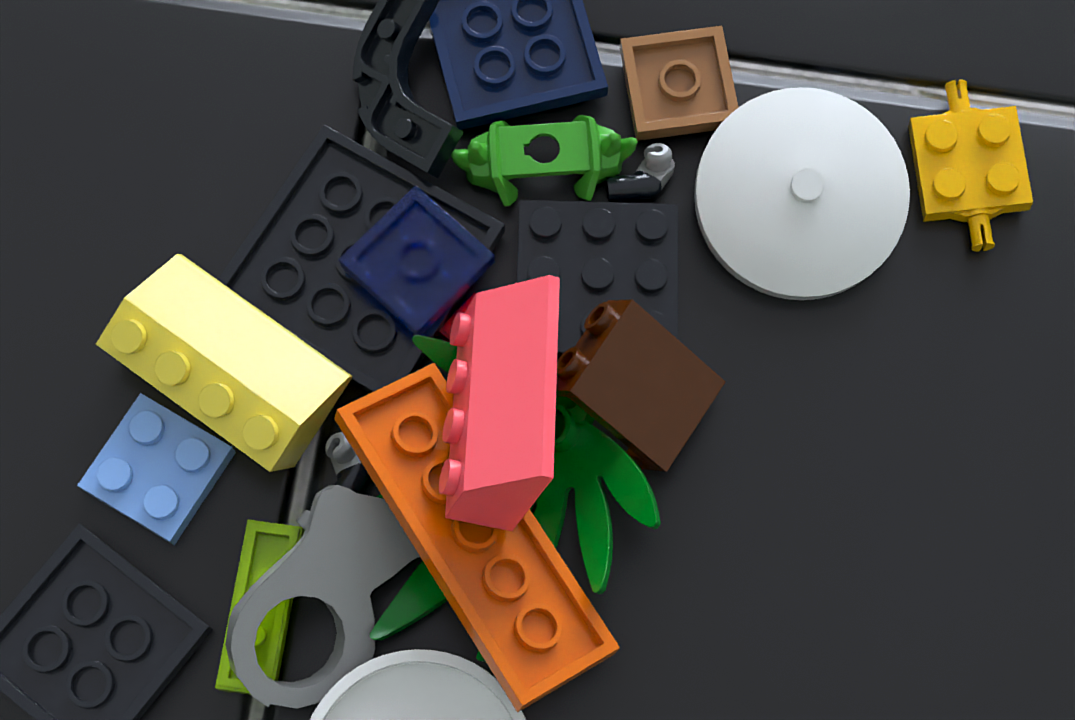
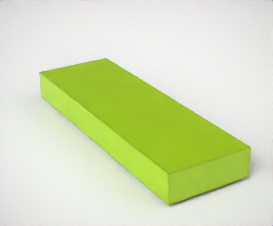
[215,519,305,695]

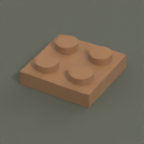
[619,25,739,141]

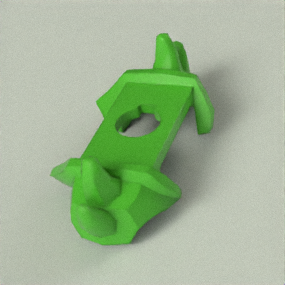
[451,115,638,206]

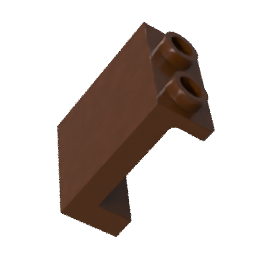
[556,299,726,472]

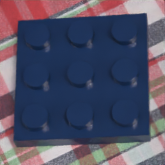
[428,0,608,130]

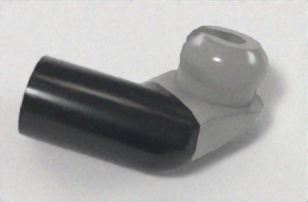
[606,143,675,202]
[325,432,371,494]

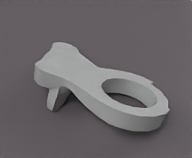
[225,485,420,709]

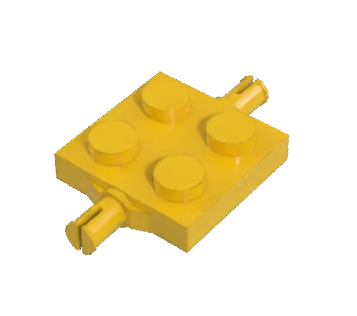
[908,79,1033,252]

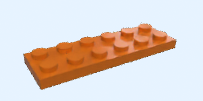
[334,363,620,713]

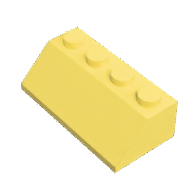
[96,254,353,472]

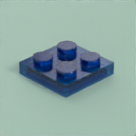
[339,185,495,335]

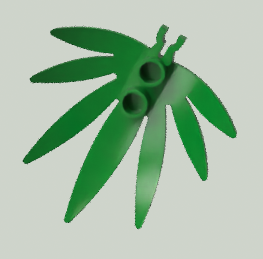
[370,335,661,662]

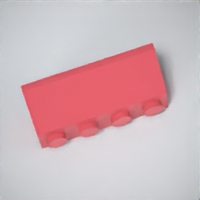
[439,275,560,531]

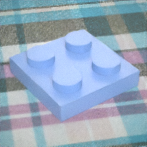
[77,393,236,546]

